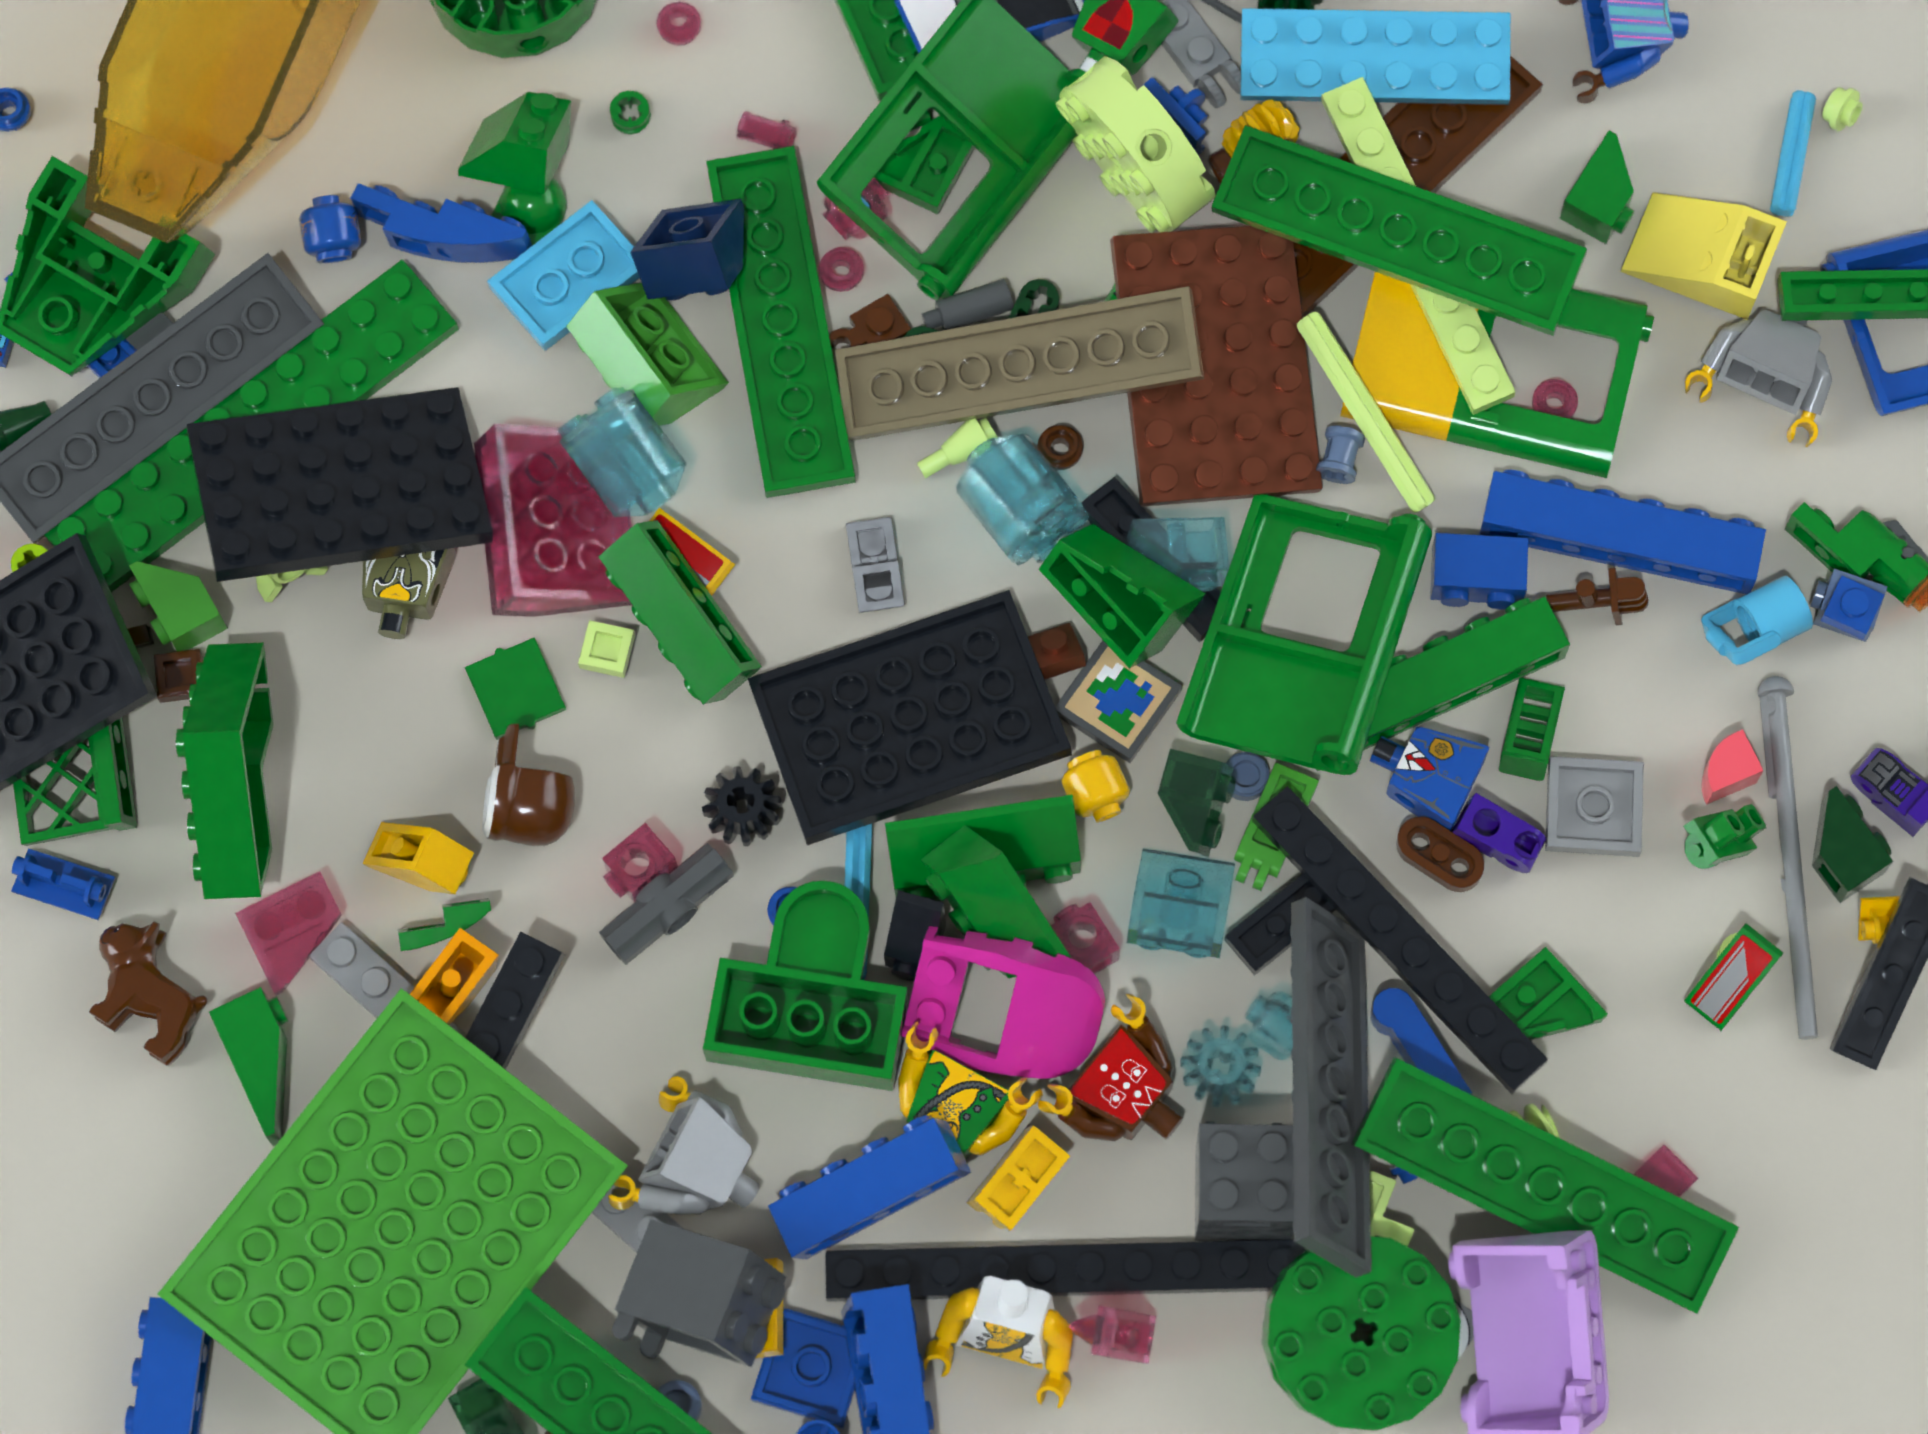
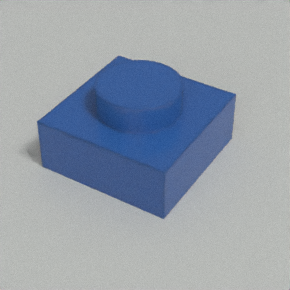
[1820,576,1885,640]

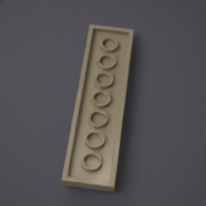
[835,286,1204,441]

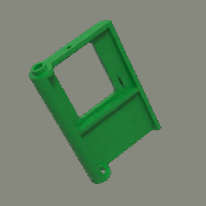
[817,0,1086,300]

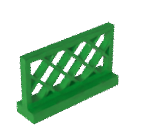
[13,717,137,846]

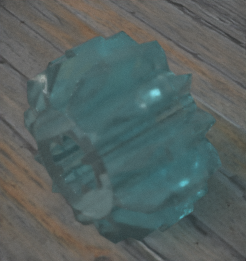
[1180,1025,1261,1107]

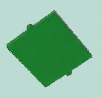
[465,637,566,740]

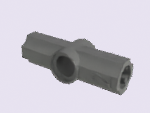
[599,843,734,965]

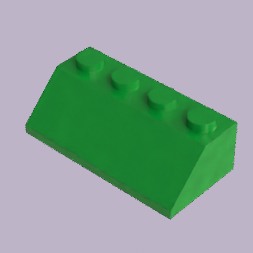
[885,795,1081,900]

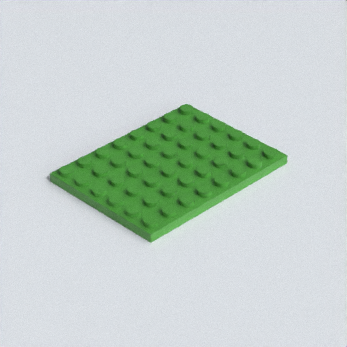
[157,988,628,1434]

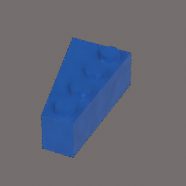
[841,1284,934,1434]

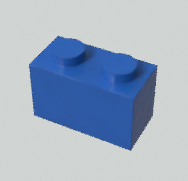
[1430,533,1528,610]

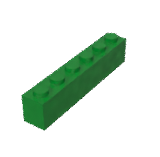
[1316,596,1570,771]

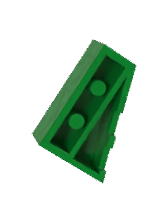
[1038,524,1206,669]

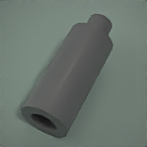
[922,279,1014,330]

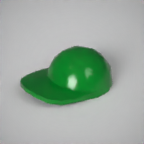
[491,178,567,260]

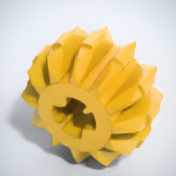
[1222,99,1300,158]

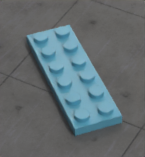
[1240,9,1511,105]

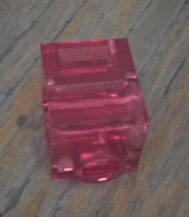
[602,823,678,903]
[1051,902,1120,974]

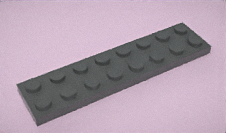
[0,253,324,544]
[1290,897,1372,1277]

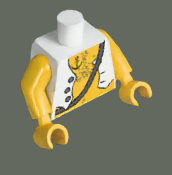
[923,1276,1073,1408]

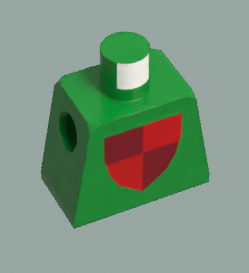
[1072,0,1179,75]

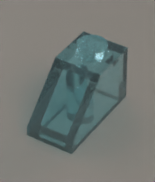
[1127,517,1229,592]

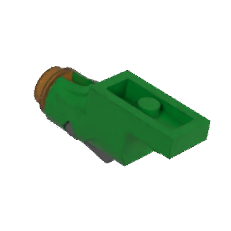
[1785,502,1928,613]

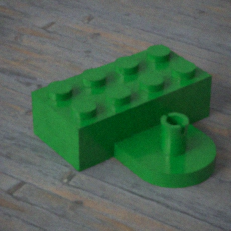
[703,881,909,1091]

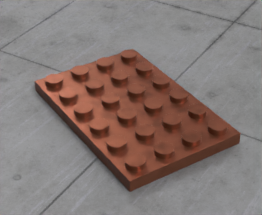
[1110,226,1322,507]

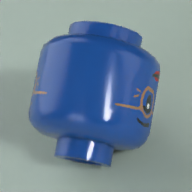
[299,195,361,263]

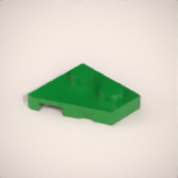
[869,116,975,215]
[1488,947,1608,1040]

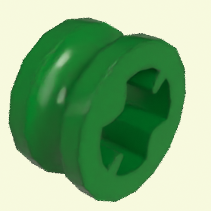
[610,90,651,134]

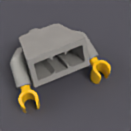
[1685,310,1832,448]
[608,1076,759,1214]

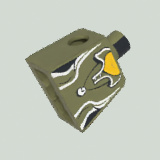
[362,548,456,639]

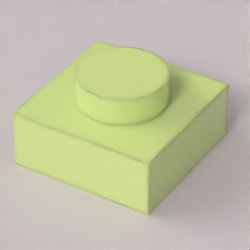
[578,620,635,678]

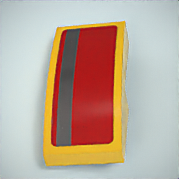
[649,507,735,596]

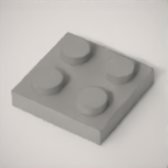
[1545,756,1644,857]

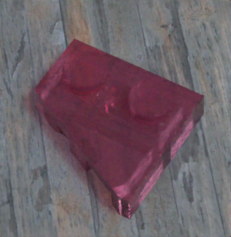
[235,871,342,996]

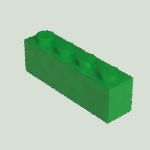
[598,520,762,705]

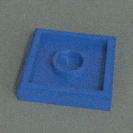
[751,1308,855,1429]

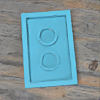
[487,200,640,351]

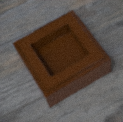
[154,649,203,703]

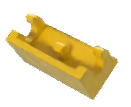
[966,1125,1070,1231]

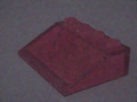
[474,424,632,617]

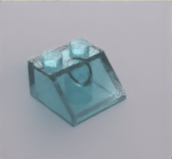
[1126,848,1235,958]

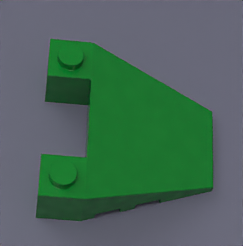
[0,156,216,376]

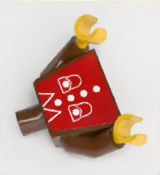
[1038,993,1183,1141]

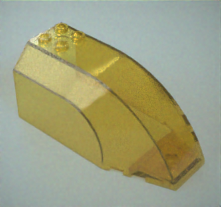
[85,0,361,244]

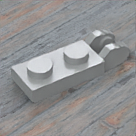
[1161,0,1241,109]

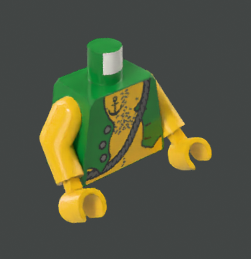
[898,1022,1043,1160]

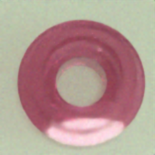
[657,2,701,46]
[819,247,864,292]
[1532,379,1578,419]

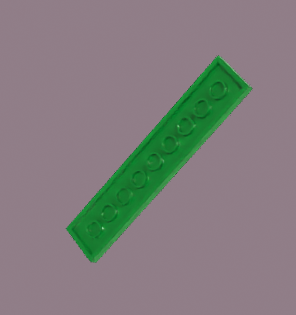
[45,259,459,593]

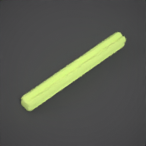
[1297,311,1435,513]

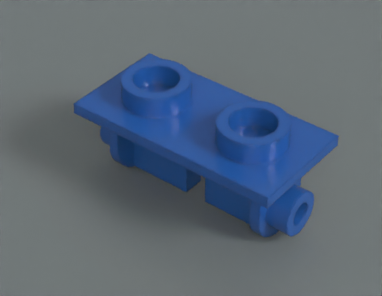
[11,848,116,921]

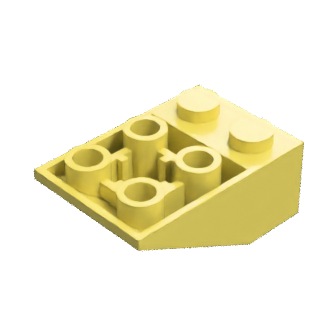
[1621,193,1787,320]

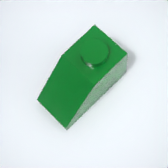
[1559,130,1635,244]

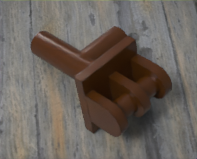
[1546,567,1649,626]

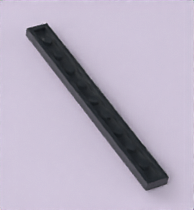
[825,1239,1306,1302]

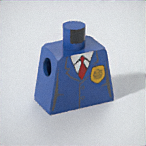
[1370,727,1490,831]

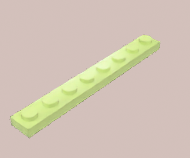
[1321,77,1516,415]

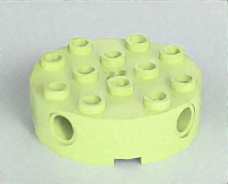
[1055,56,1216,233]

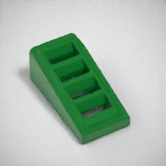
[1499,677,1565,781]

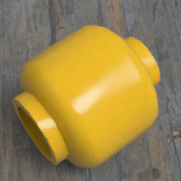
[1061,750,1130,823]

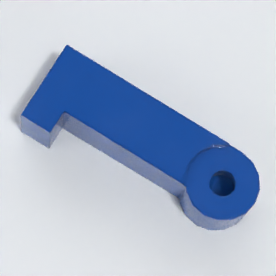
[1370,988,1472,1095]

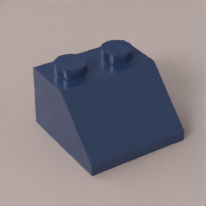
[630,199,744,301]

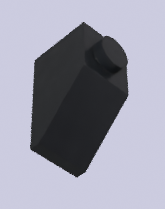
[884,890,946,981]

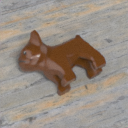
[89,921,207,1067]

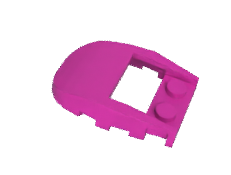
[901,926,1105,1079]

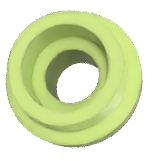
[1822,87,1863,131]

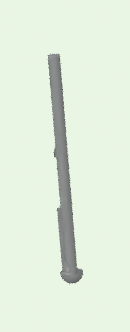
[1758,676,1818,1040]

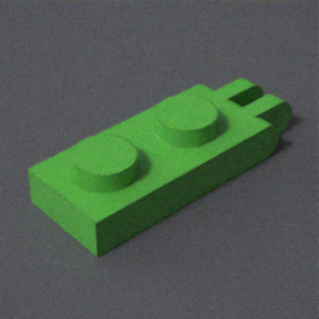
[1234,763,1319,891]

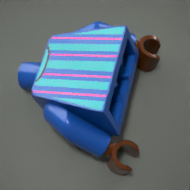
[1558,0,1689,104]

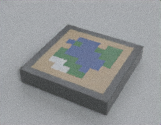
[1055,641,1182,763]

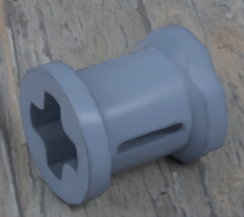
[1316,425,1365,484]

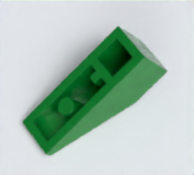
[209,987,289,1146]

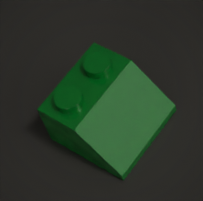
[458,92,571,194]

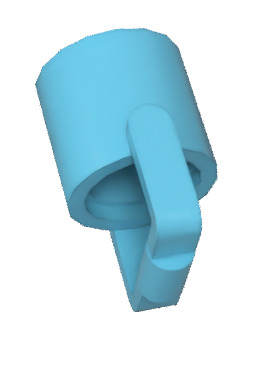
[1701,576,1813,665]

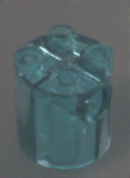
[557,387,687,517]
[956,434,1089,565]

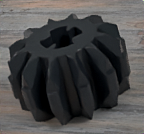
[702,766,782,847]

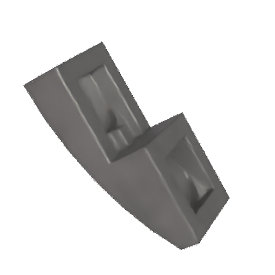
[846,517,904,613]

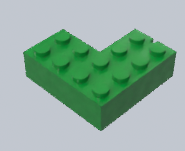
[176,642,274,899]

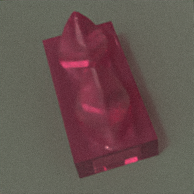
[1069,1305,1156,1364]

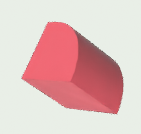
[1702,729,1764,805]

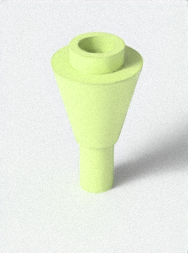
[917,418,999,478]

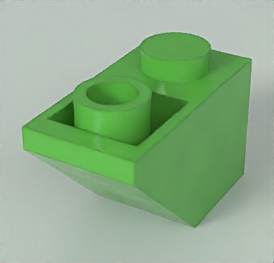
[129,561,228,652]

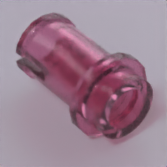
[737,111,796,149]

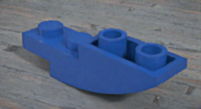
[350,183,532,263]

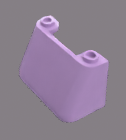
[1449,1231,1609,1434]

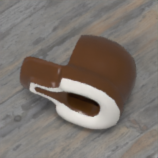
[482,723,575,846]

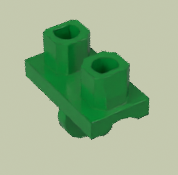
[1683,804,1767,869]

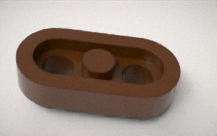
[1396,817,1484,892]

